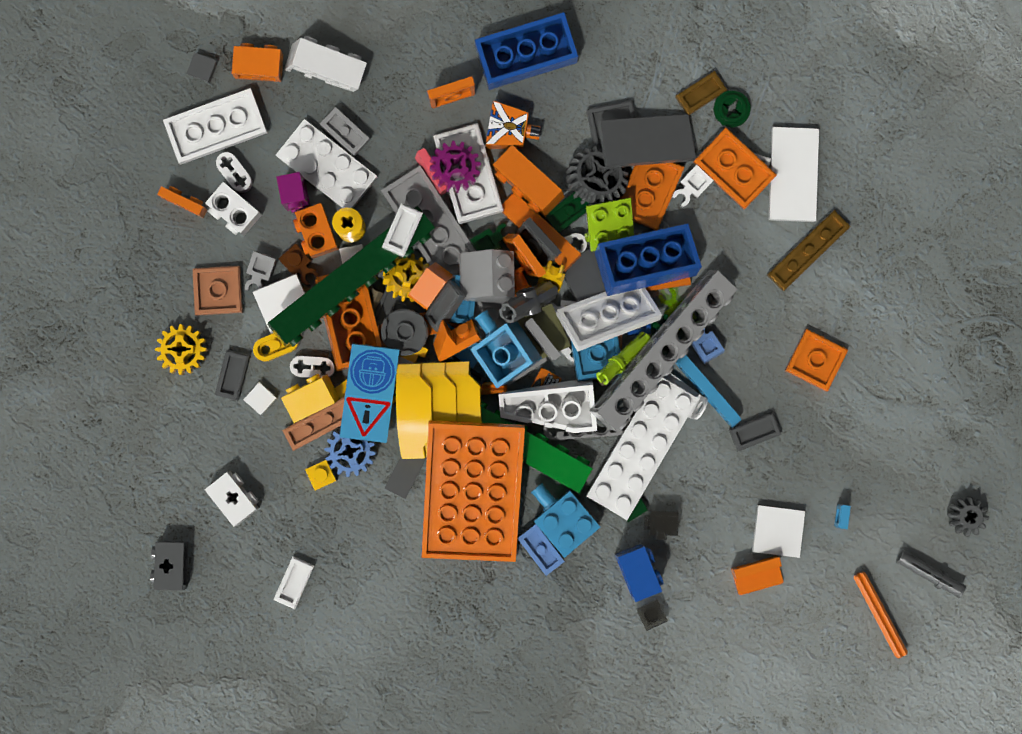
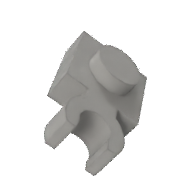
[245,251,277,291]

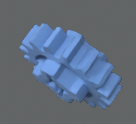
[324,431,376,477]

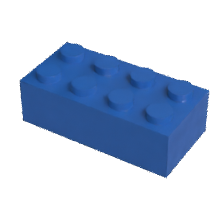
[475,12,578,90]
[595,224,702,296]

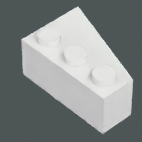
[284,36,367,92]

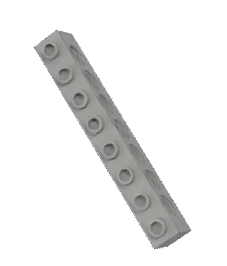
[589,270,737,431]

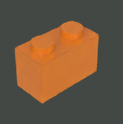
[232,43,283,82]

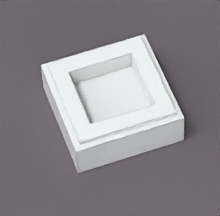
[243,382,277,415]

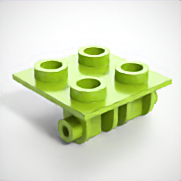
[584,198,634,252]

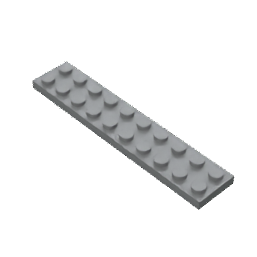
[381,166,547,386]

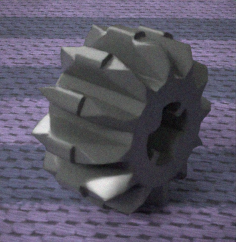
[947,496,989,537]

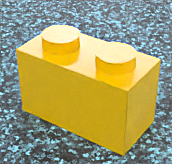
[281,374,340,423]

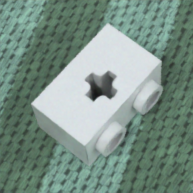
[205,472,259,527]

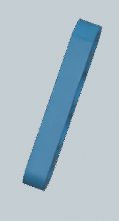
[675,355,742,428]

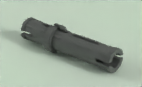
[896,550,966,598]

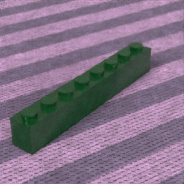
[267,206,435,347]

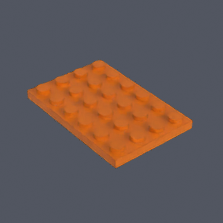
[422,420,525,562]

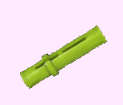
[596,332,651,385]

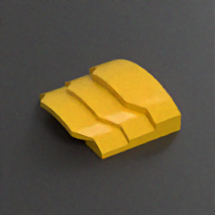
[396,361,482,459]

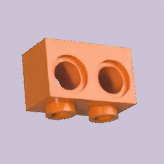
[293,203,339,259]

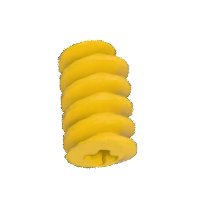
[332,207,366,243]

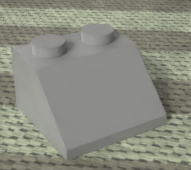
[459,249,515,304]

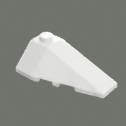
[498,380,597,433]

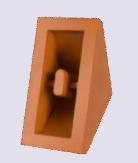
[408,262,453,310]

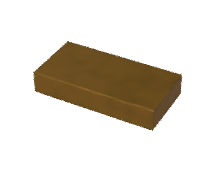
[675,71,727,115]

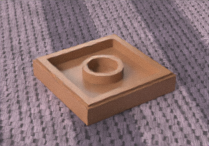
[193,266,243,316]

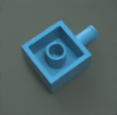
[470,310,543,388]
[531,483,600,558]

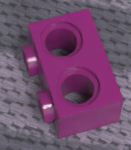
[276,172,310,213]

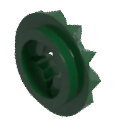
[713,90,751,128]

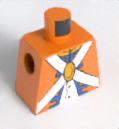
[486,101,541,149]

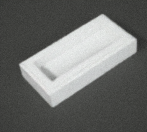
[382,203,423,257]
[273,556,315,609]

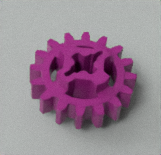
[429,141,481,193]

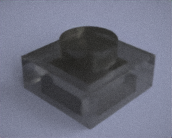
[636,599,668,631]

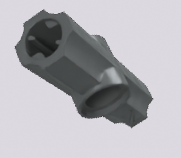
[499,280,558,323]

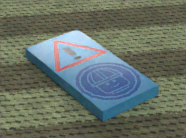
[340,343,399,443]

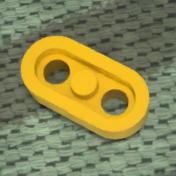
[253,333,299,362]

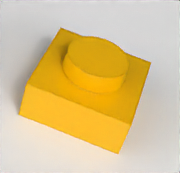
[305,460,337,491]

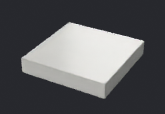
[253,273,305,334]
[752,505,805,558]

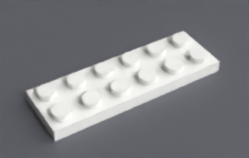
[586,378,698,520]

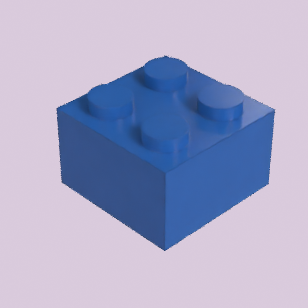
[615,544,664,602]

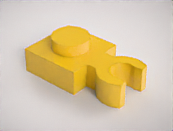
[537,260,565,292]

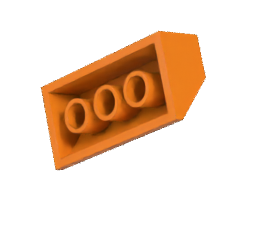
[315,274,382,371]

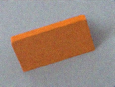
[731,556,784,595]

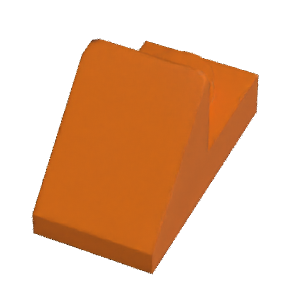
[433,319,481,362]

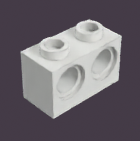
[205,182,262,236]

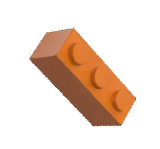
[493,145,564,217]

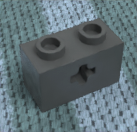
[150,541,188,591]

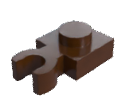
[278,244,319,286]

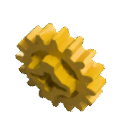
[382,254,430,302]
[155,324,208,375]

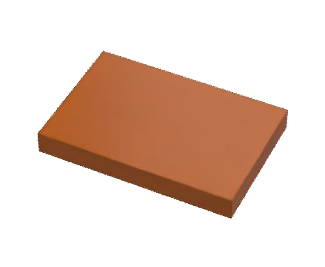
[693,128,777,210]
[620,163,684,231]

